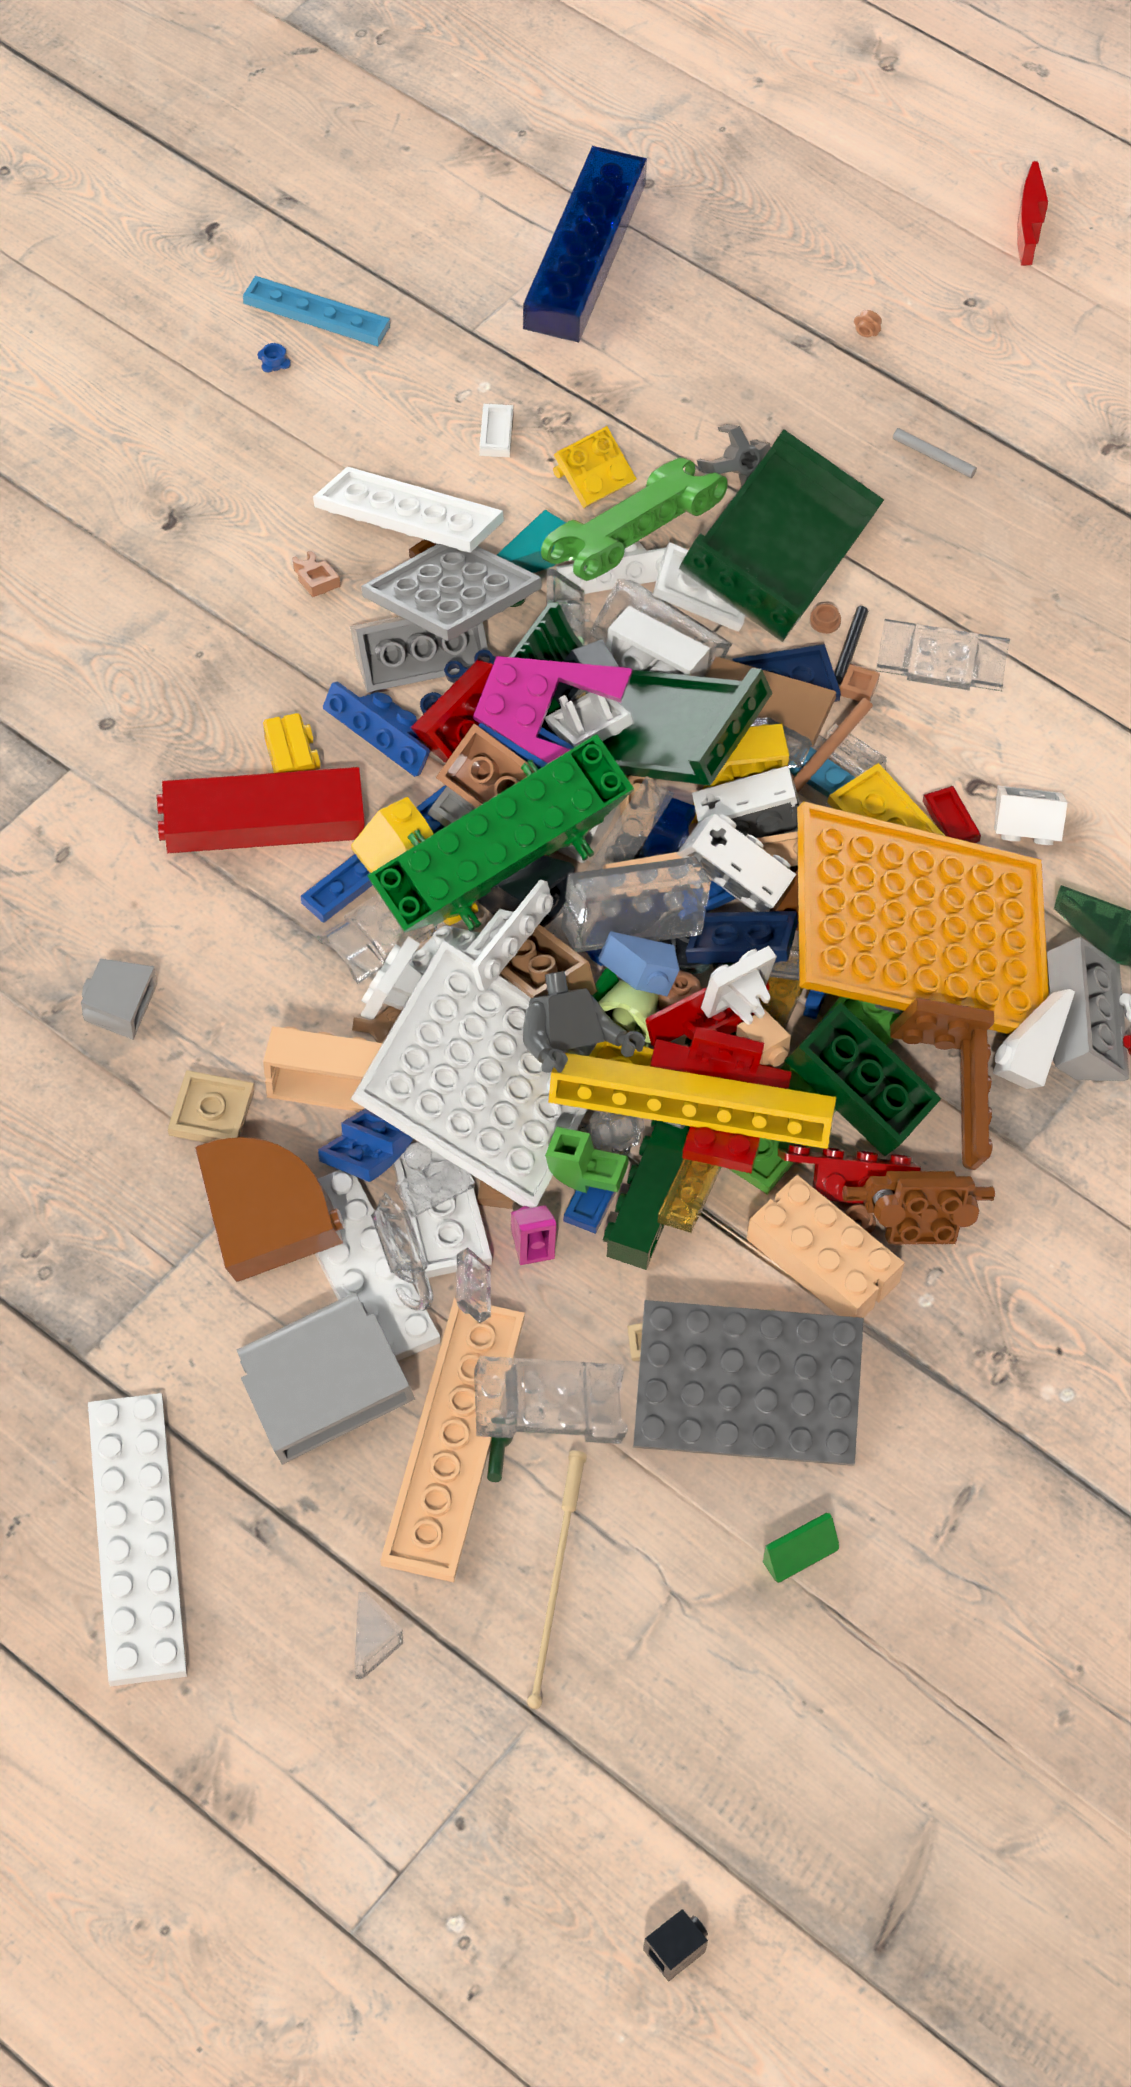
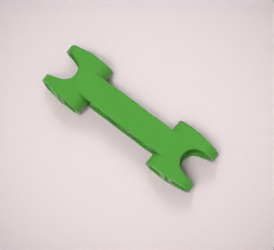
[541,457,728,581]

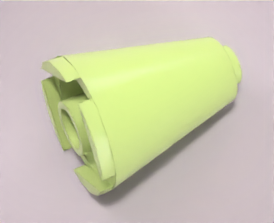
[598,979,658,1047]

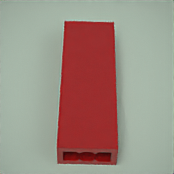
[156,767,365,854]

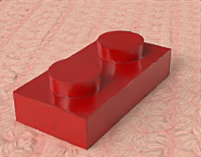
[682,1126,760,1174]

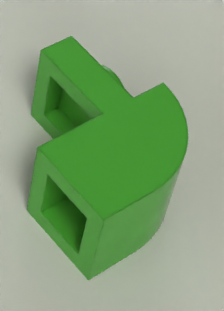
[545,1127,629,1193]

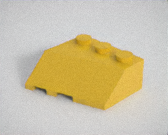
[684,724,789,824]

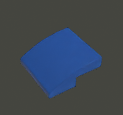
[318,1108,414,1182]

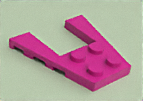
[473,656,632,763]

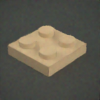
[168,1070,254,1143]

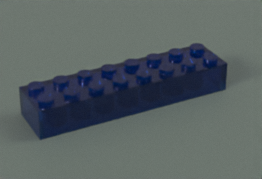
[523,145,647,343]

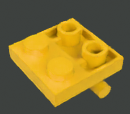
[553,426,637,509]

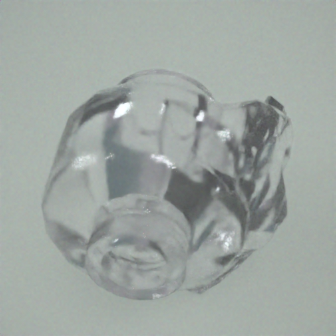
[579,1111,645,1155]

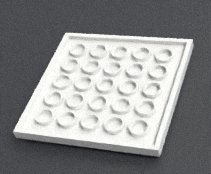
[351,941,597,1208]

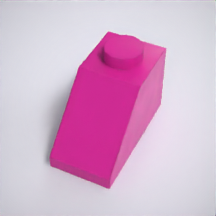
[511,1205,556,1265]

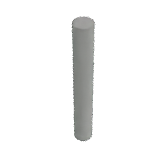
[893,428,977,478]

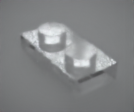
[456,1247,491,1323]

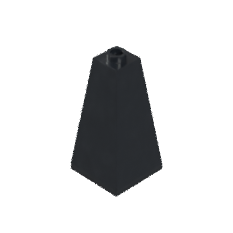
[477,855,575,927]

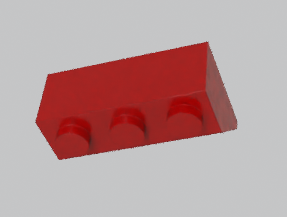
[411,660,493,763]

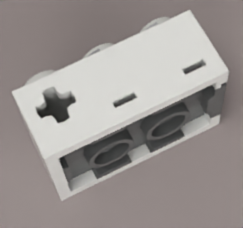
[692,766,801,838]
[677,814,796,912]

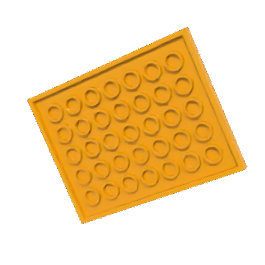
[797,801,1049,1034]

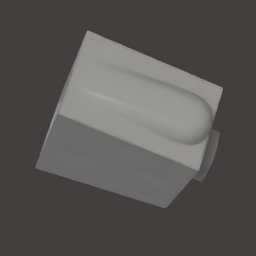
[81,958,157,1040]

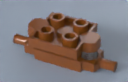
[842,1171,995,1245]

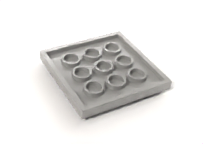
[361,544,542,641]

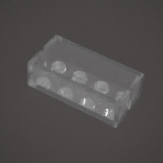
[561,857,711,952]

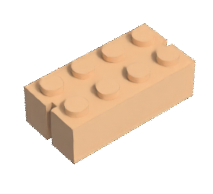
[263,1026,383,1112]
[747,1175,905,1318]

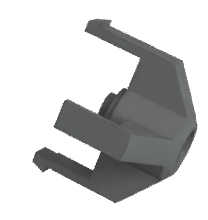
[696,424,771,487]

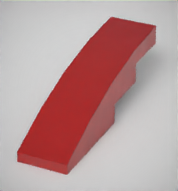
[1017,161,1049,266]

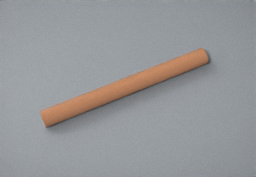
[793,698,873,793]

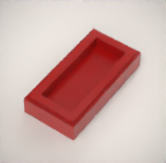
[922,786,981,843]

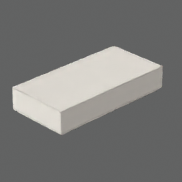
[479,404,513,458]

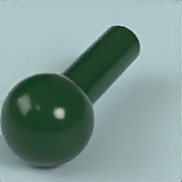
[487,1419,514,1482]

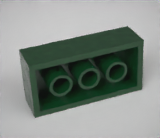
[784,1002,942,1157]

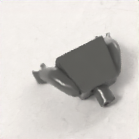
[523,971,645,1073]

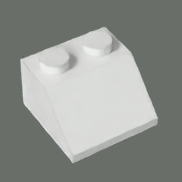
[994,785,1068,845]

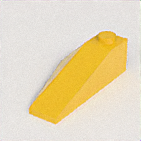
[351,797,478,926]

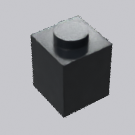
[643,1909,708,1982]

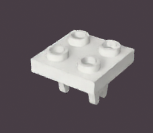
[545,692,634,747]
[360,936,422,1020]
[701,946,777,1025]

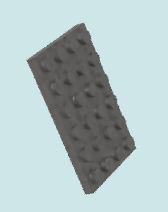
[633,1300,864,1466]

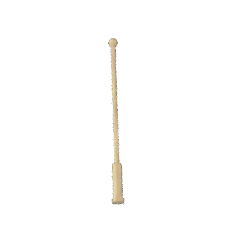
[527,1451,587,1709]

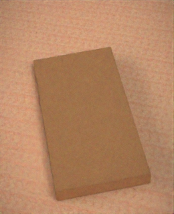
[706,656,836,747]

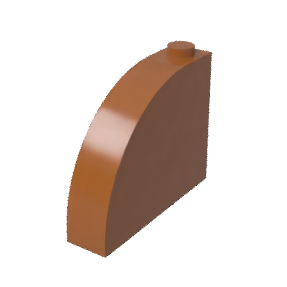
[195,1137,345,1282]

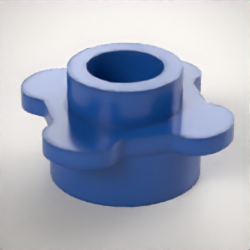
[257,343,290,373]

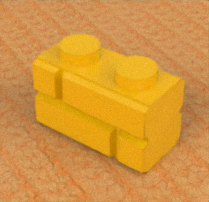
[263,713,321,773]

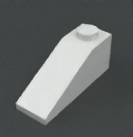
[993,989,1075,1089]

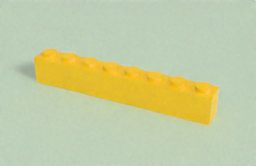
[548,1052,836,1149]

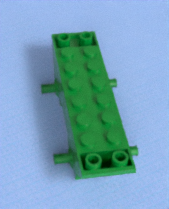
[367,734,634,933]

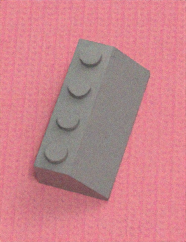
[350,616,490,692]
[1047,937,1129,1081]

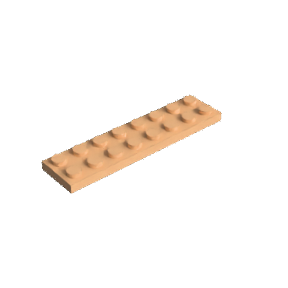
[380,1297,525,1582]

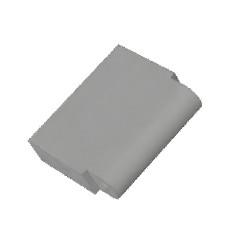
[237,1292,415,1465]

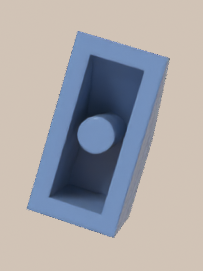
[599,931,679,996]

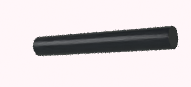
[834,606,869,685]

